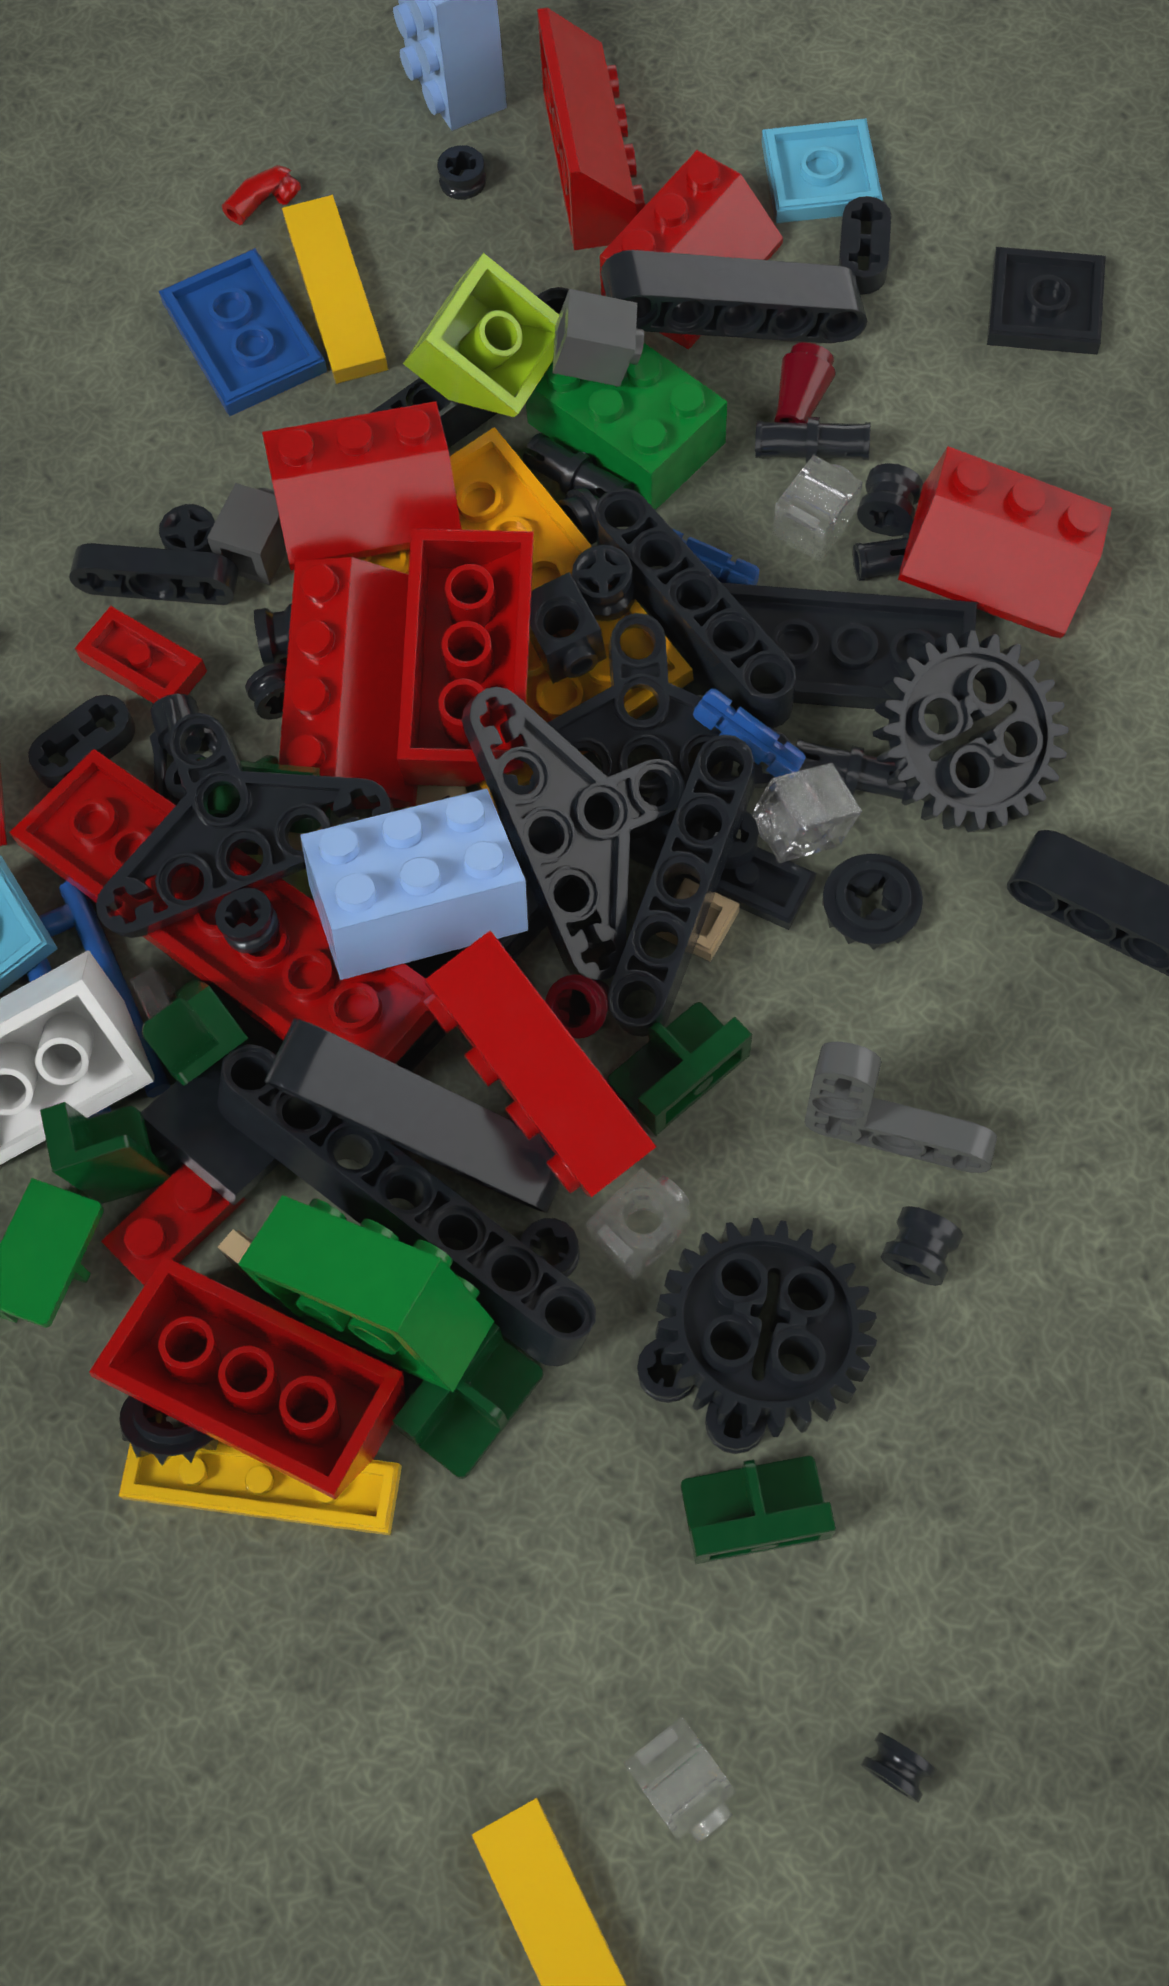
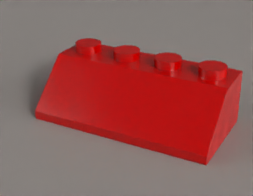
[537,7,645,251]
[397,529,534,787]
[278,557,418,810]
[423,930,656,1197]
[89,1256,406,1499]

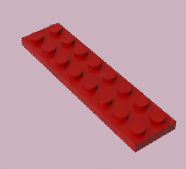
[9,749,435,1064]

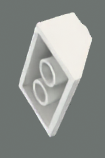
[0,950,154,1165]

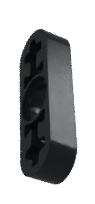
[69,543,239,605]

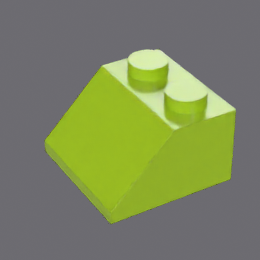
[403,252,559,417]

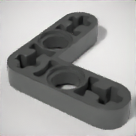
[804,1042,997,1173]

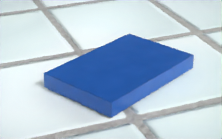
[159,248,328,417]

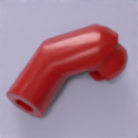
[222,165,301,225]

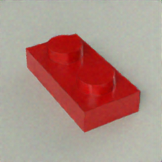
[75,606,207,704]
[101,1164,245,1286]

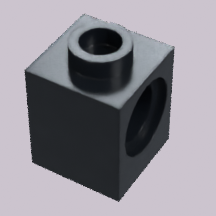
[529,572,607,684]

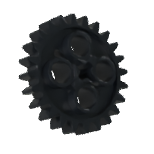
[873,630,1069,833]
[655,1218,877,1437]

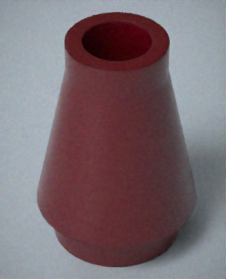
[774,342,836,423]
[545,974,610,1039]

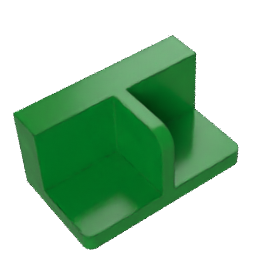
[0,1178,104,1328]

